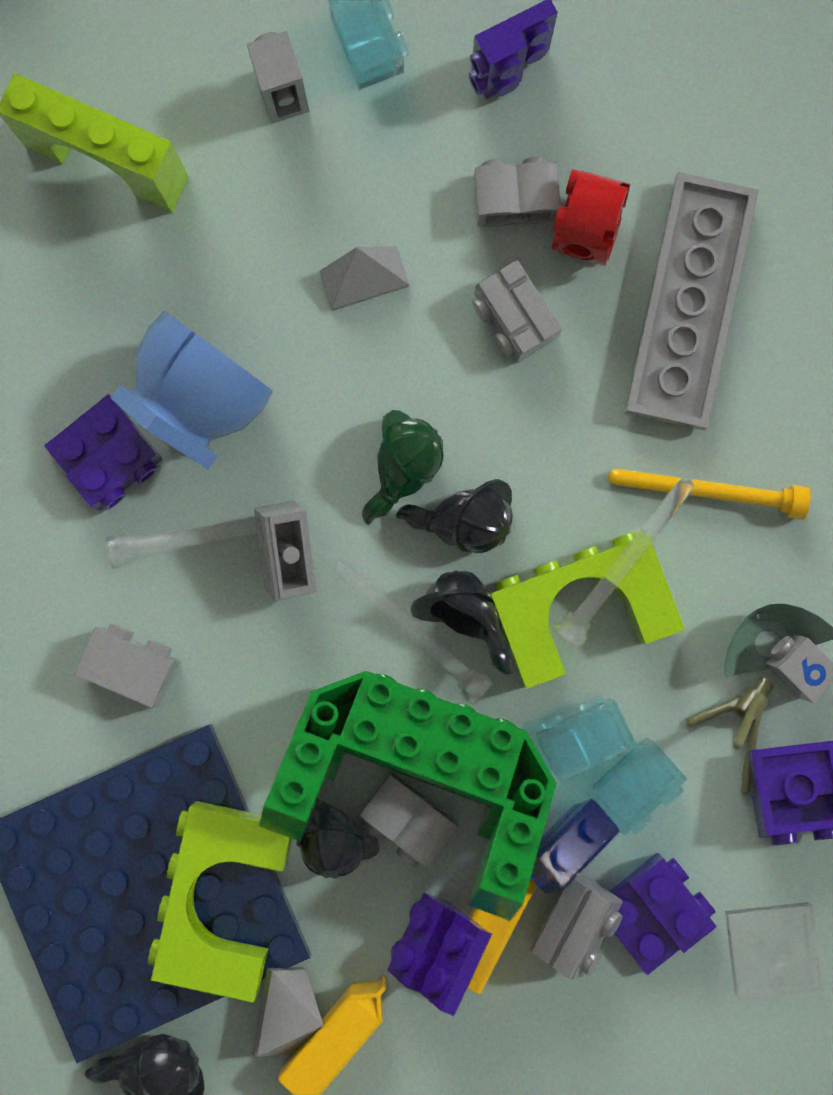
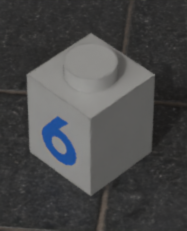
[765,634,833,704]

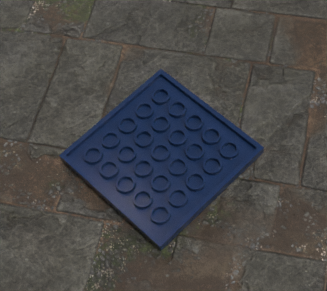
[0,724,311,1063]

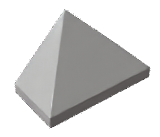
[319,246,409,311]
[252,967,323,1057]

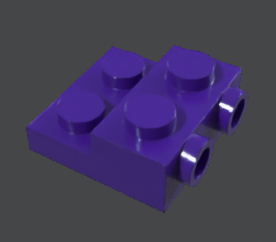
[468,0,558,99]
[44,394,163,511]
[748,741,833,846]
[609,853,717,975]
[387,892,492,1016]

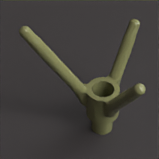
[687,677,774,794]

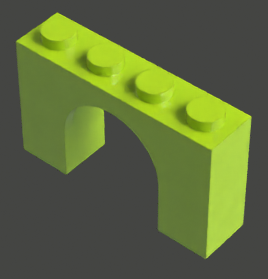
[0,72,189,213]
[491,531,685,689]
[148,801,292,1003]

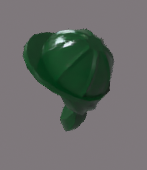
[362,410,444,525]

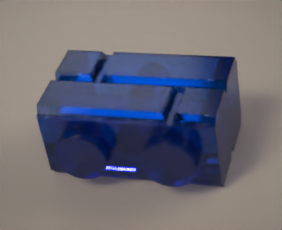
[531,799,620,894]

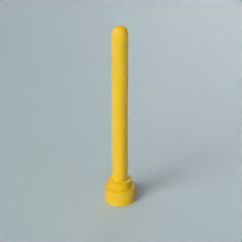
[608,469,811,520]

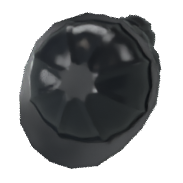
[396,479,513,553]
[410,570,512,675]
[296,798,380,879]
[85,1033,205,1095]

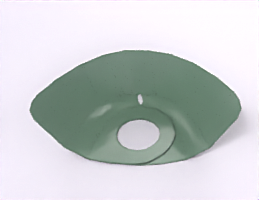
[724,603,833,679]

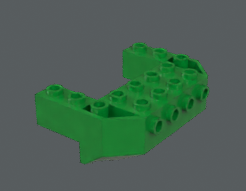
[259,671,557,921]

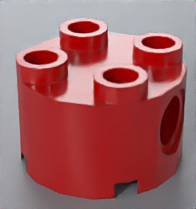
[551,169,631,266]

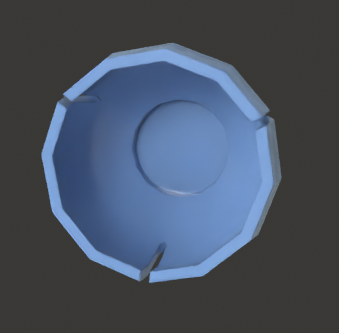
[111,311,273,470]

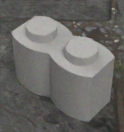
[473,157,561,226]
[360,772,458,868]

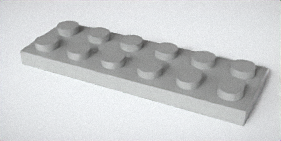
[624,172,759,431]

